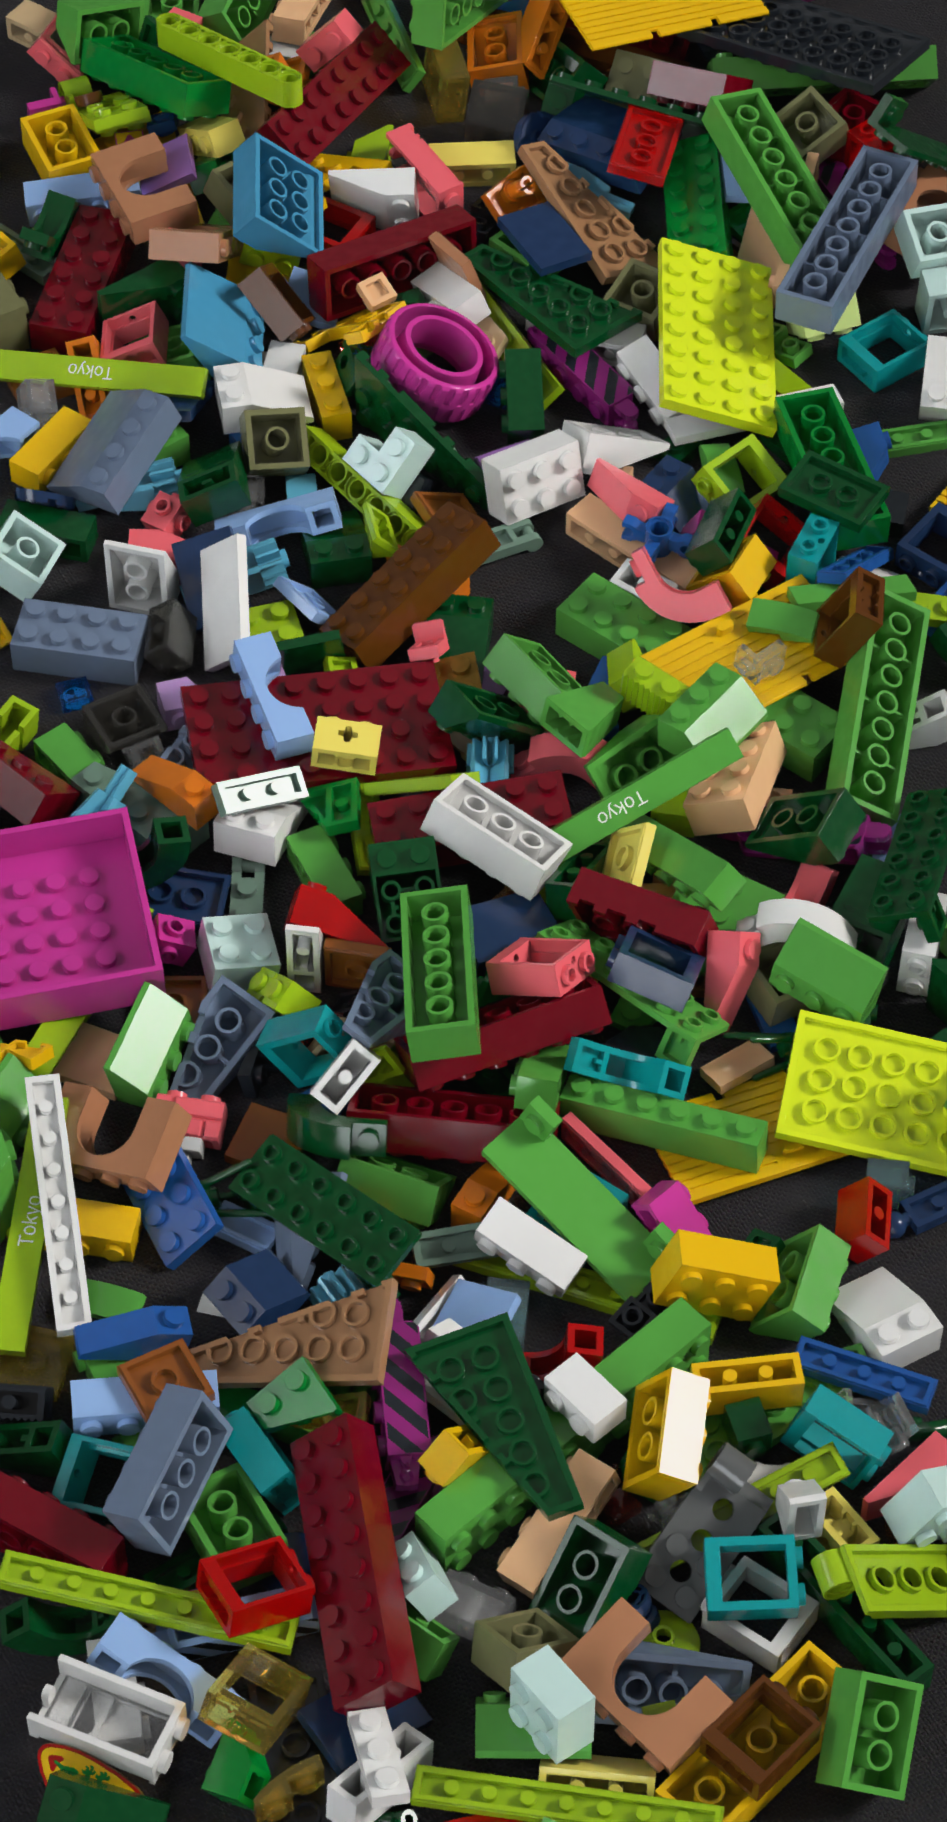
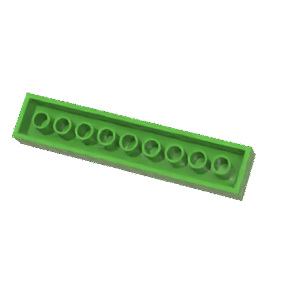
[555,572,838,783]
[415,1297,712,1576]

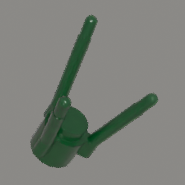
[723,1032,795,1082]
[200,1158,270,1217]

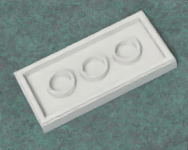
[200,533,250,672]

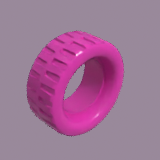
[371,303,499,423]

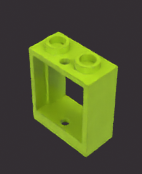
[691,433,787,505]

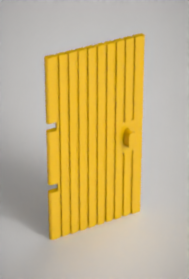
[559,0,769,51]
[632,574,847,708]
[655,1070,848,1205]

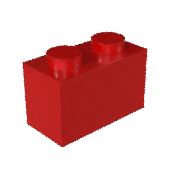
[835,1176,893,1264]

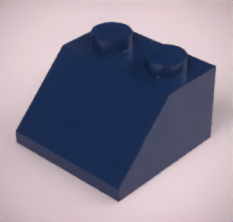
[641,454,714,534]
[203,1249,311,1335]

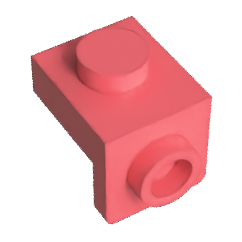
[407,619,450,663]

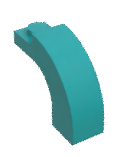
[563,1036,692,1101]

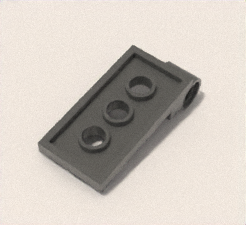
[639,1442,773,1624]

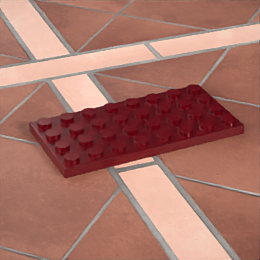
[180,660,457,788]

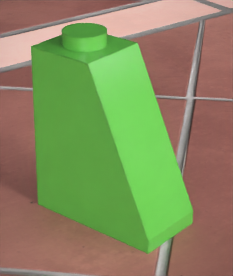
[539,681,624,758]

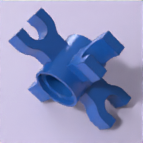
[622,502,693,564]

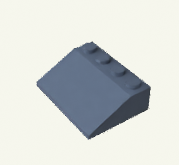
[47,389,182,515]

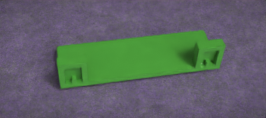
[535,919,730,1067]
[481,1095,675,1301]

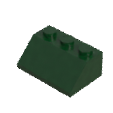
[428,679,548,746]

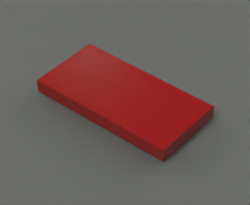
[607,104,684,188]

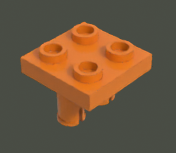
[480,165,547,222]

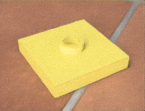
[602,822,657,887]

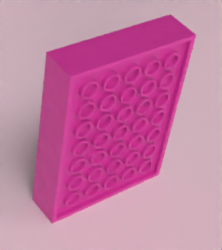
[0,807,166,1031]

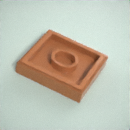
[428,231,486,299]

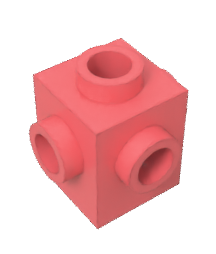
[140,490,191,537]

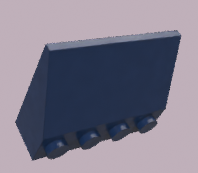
[537,95,683,195]

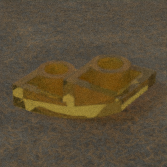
[253,1754,325,1822]

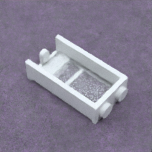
[26,1654,190,1785]

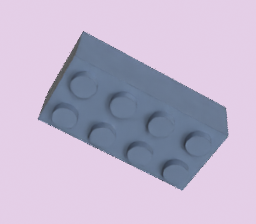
[10,598,150,686]
[102,1383,234,1556]

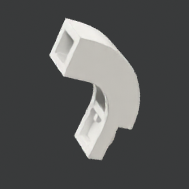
[736,898,858,949]

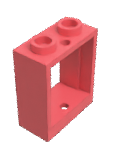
[100,300,169,364]
[485,937,595,997]

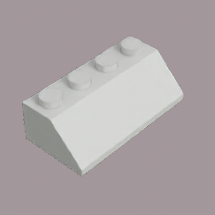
[420,773,573,901]

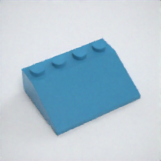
[233,132,324,258]
[180,262,265,378]

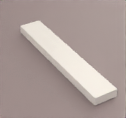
[664,384,844,446]

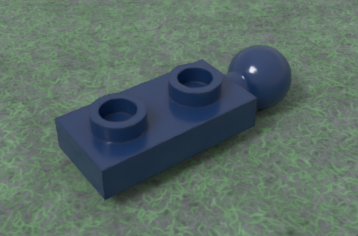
[890,1180,947,1239]

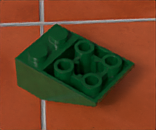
[177,441,251,527]
[366,836,441,943]
[832,854,907,967]

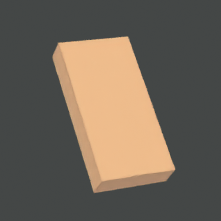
[700,1040,775,1095]

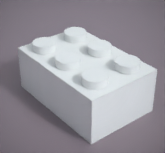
[481,429,586,525]

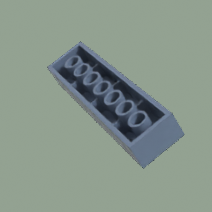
[775,145,918,334]

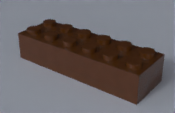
[319,501,501,668]

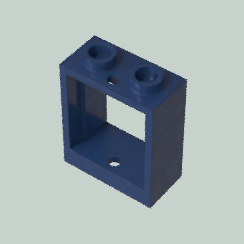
[894,502,947,590]
[605,925,705,1013]

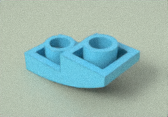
[285,473,317,499]

